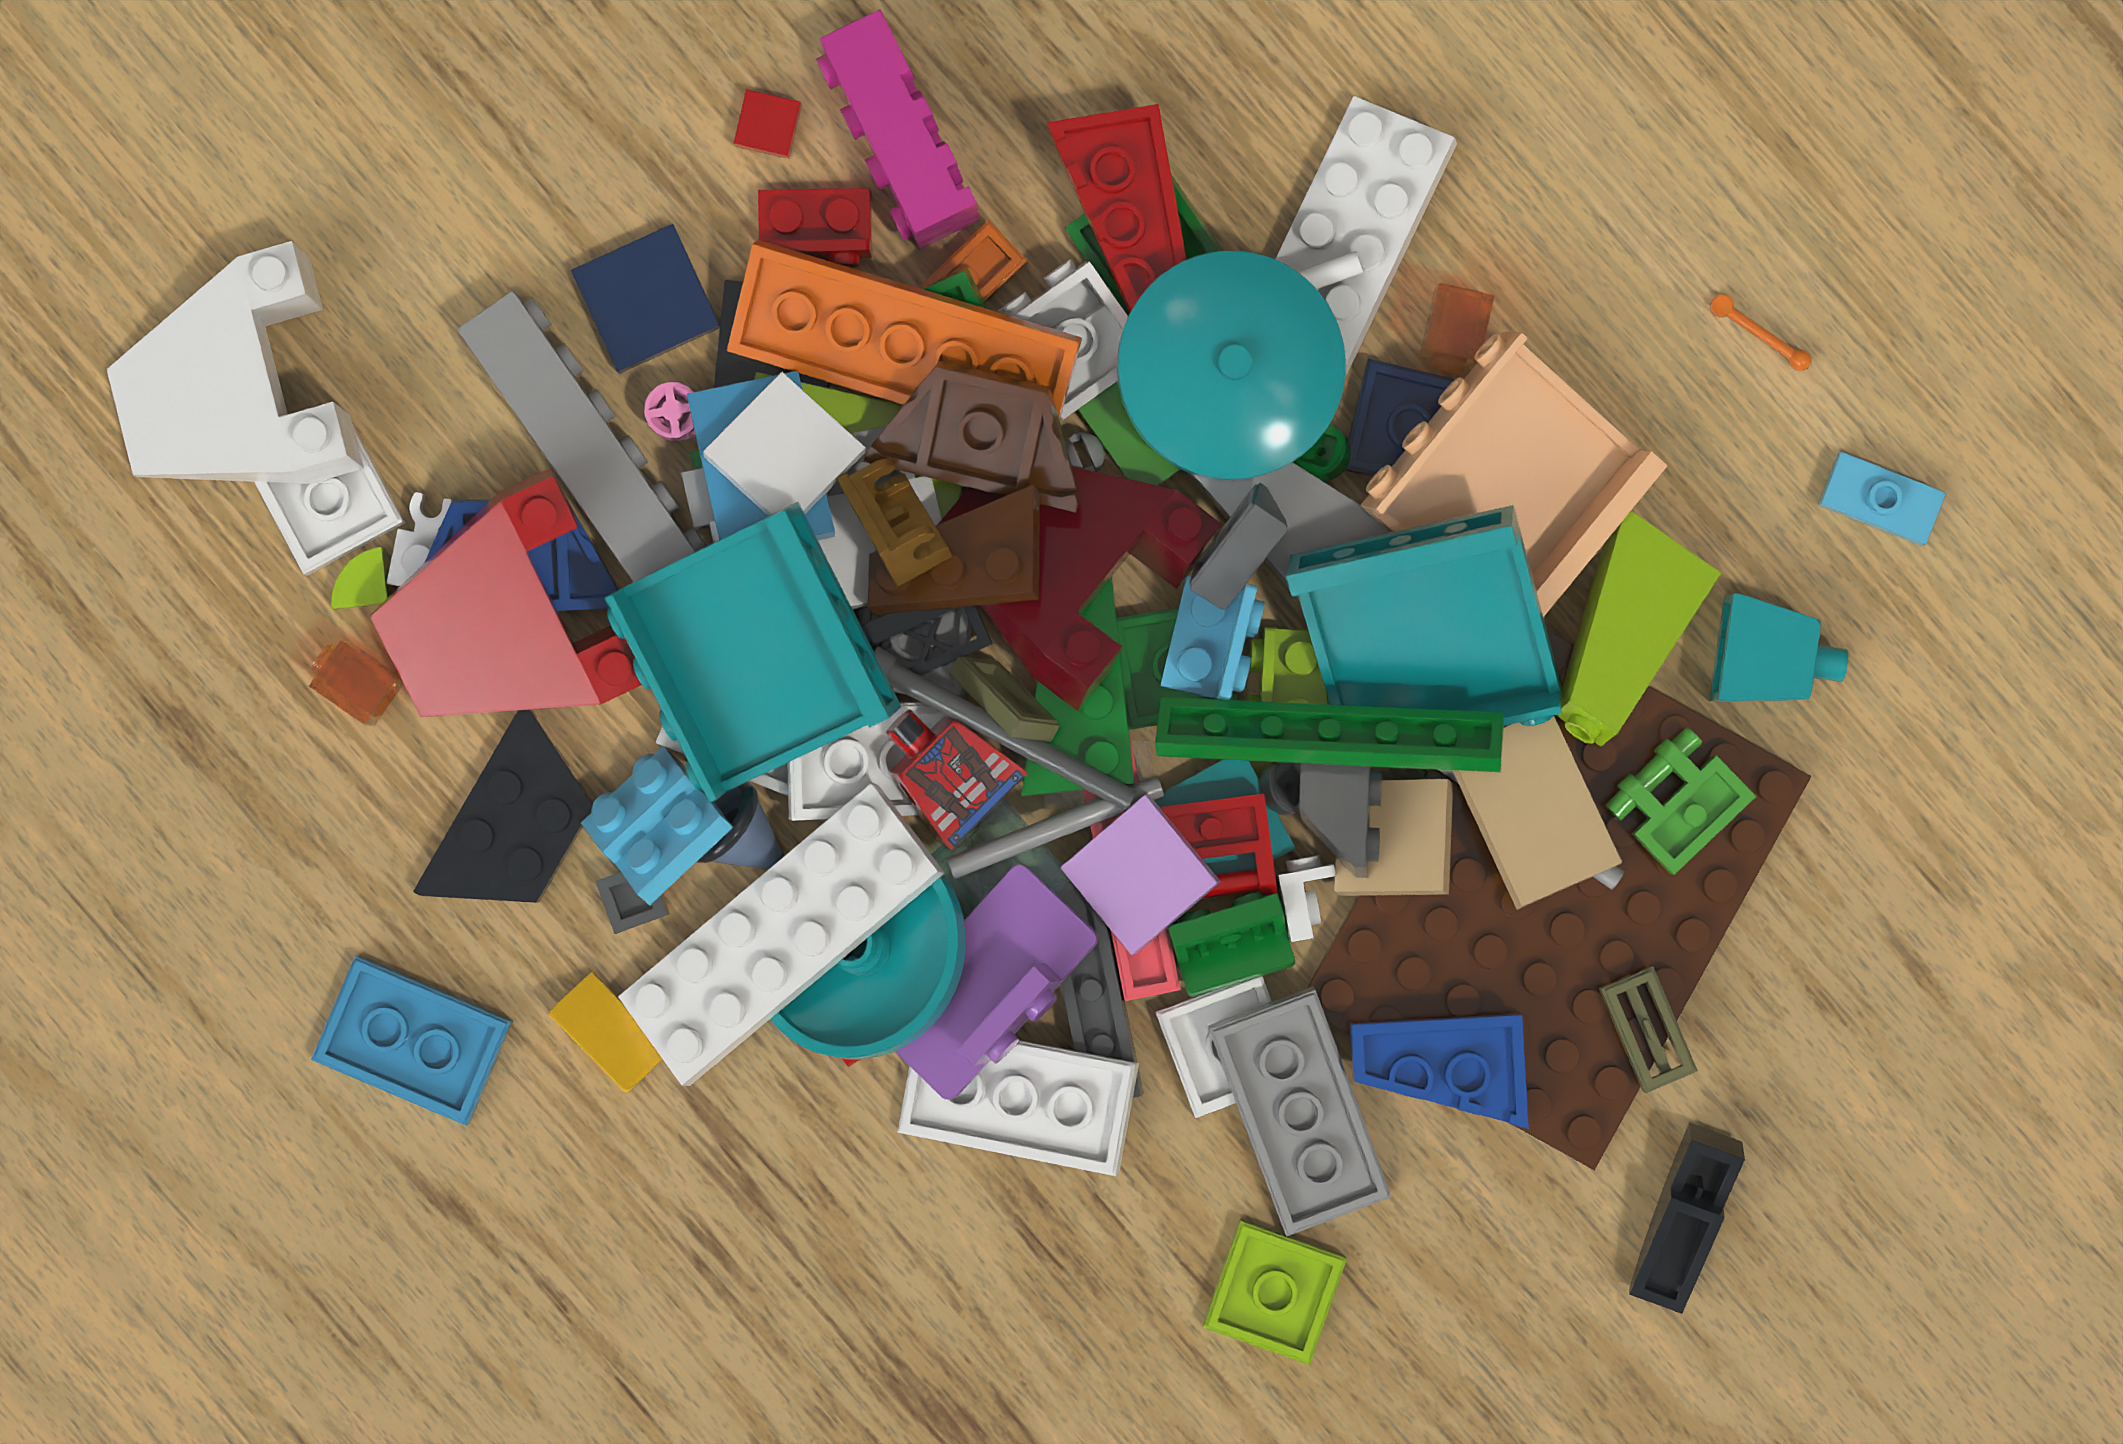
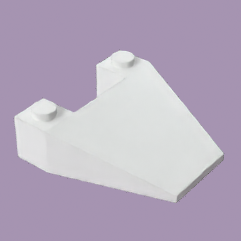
[107,241,364,484]

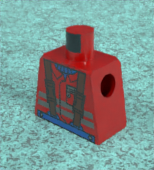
[886,709,1027,850]

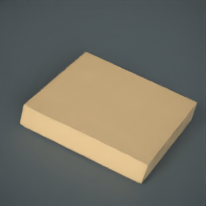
[1334,779,1453,896]

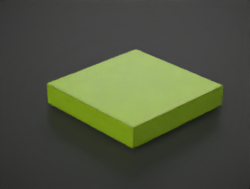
[1203,1219,1347,1365]

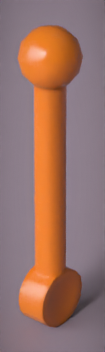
[1710,294,1812,371]

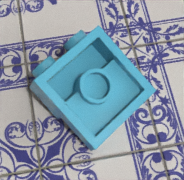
[581,746,733,905]

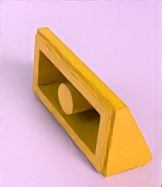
[548,971,663,1094]

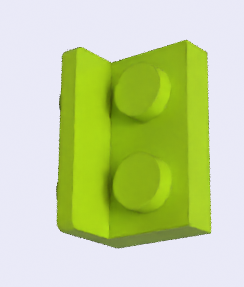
[1248,627,1327,704]

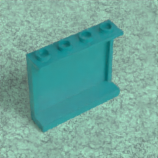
[605,502,901,803]
[1286,505,1563,726]

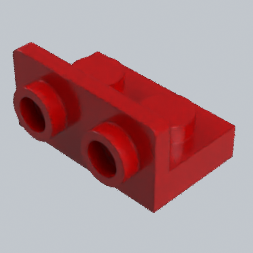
[758,188,872,268]

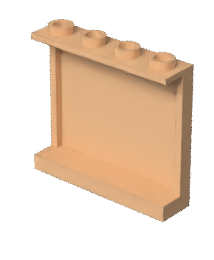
[1360,332,1668,617]

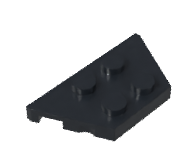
[413,709,594,903]

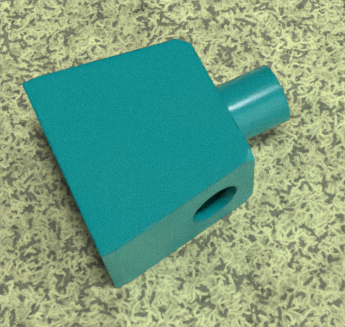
[1709,593,1848,703]

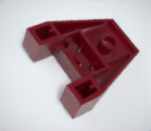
[937,467,1222,711]

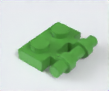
[1605,727,1756,875]

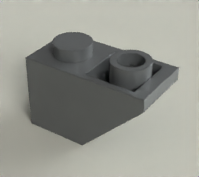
[1299,763,1382,878]

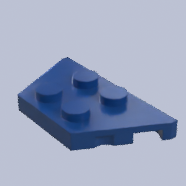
[424,496,618,611]

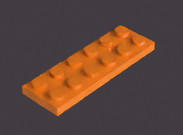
[727,240,1082,421]

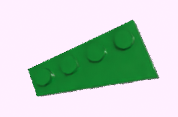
[1021,576,1135,797]

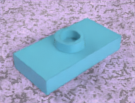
[1818,452,1946,546]

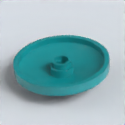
[1117,251,1346,481]
[770,874,966,1060]

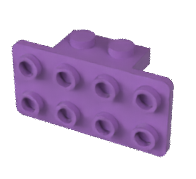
[895,865,1098,1099]

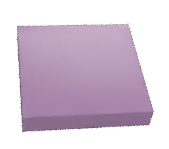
[1060,794,1221,955]

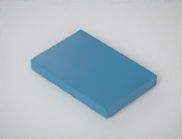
[687,371,835,540]
[311,955,513,1126]

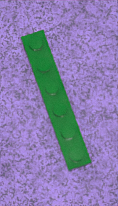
[1155,697,1504,773]

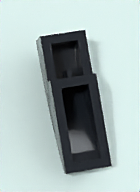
[1629,1122,1745,1314]

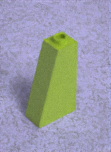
[1556,510,1721,746]

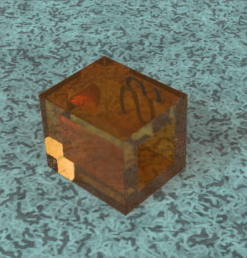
[1419,283,1495,373]
[309,640,403,726]

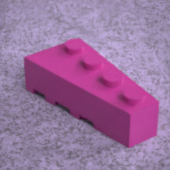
[816,10,980,250]

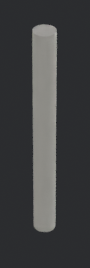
[945,775,1164,880]

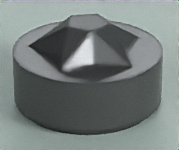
[1259,762,1301,815]

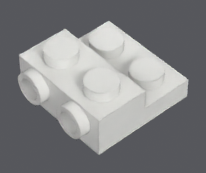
[998,259,1128,420]

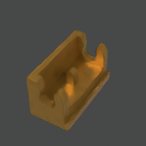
[836,459,953,587]

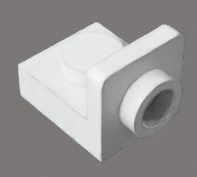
[1275,855,1336,942]

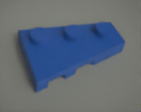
[1350,1013,1529,1129]

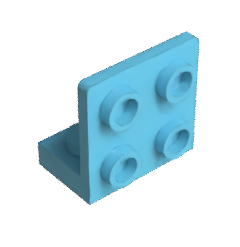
[1160,576,1265,700]

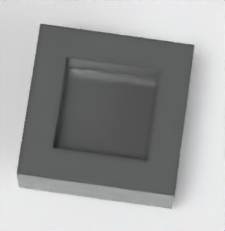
[595,872,670,934]

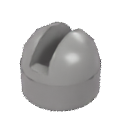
[1065,432,1105,472]

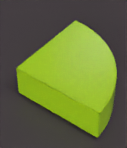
[331,547,390,610]

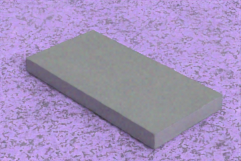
[1208,986,1392,1237]

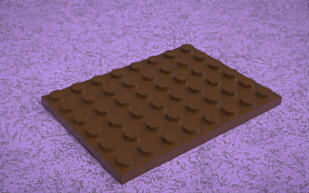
[1306,629,1812,1171]

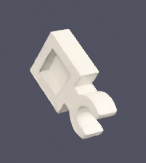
[386,492,453,586]

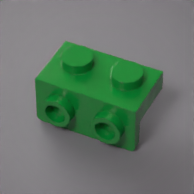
[1168,893,1295,997]

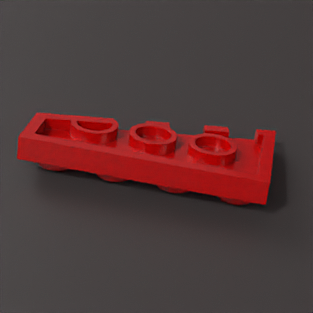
[1046,104,1186,313]

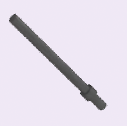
[873,646,1136,811]

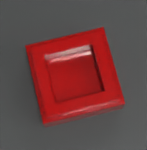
[733,89,802,159]

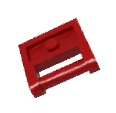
[1160,793,1277,899]

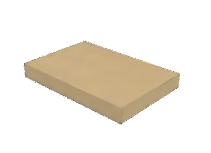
[1453,715,1622,909]

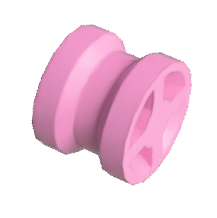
[644,382,695,442]

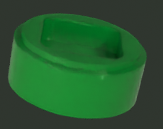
[1294,424,1351,482]

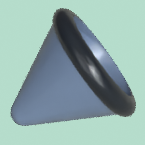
[697,782,784,870]

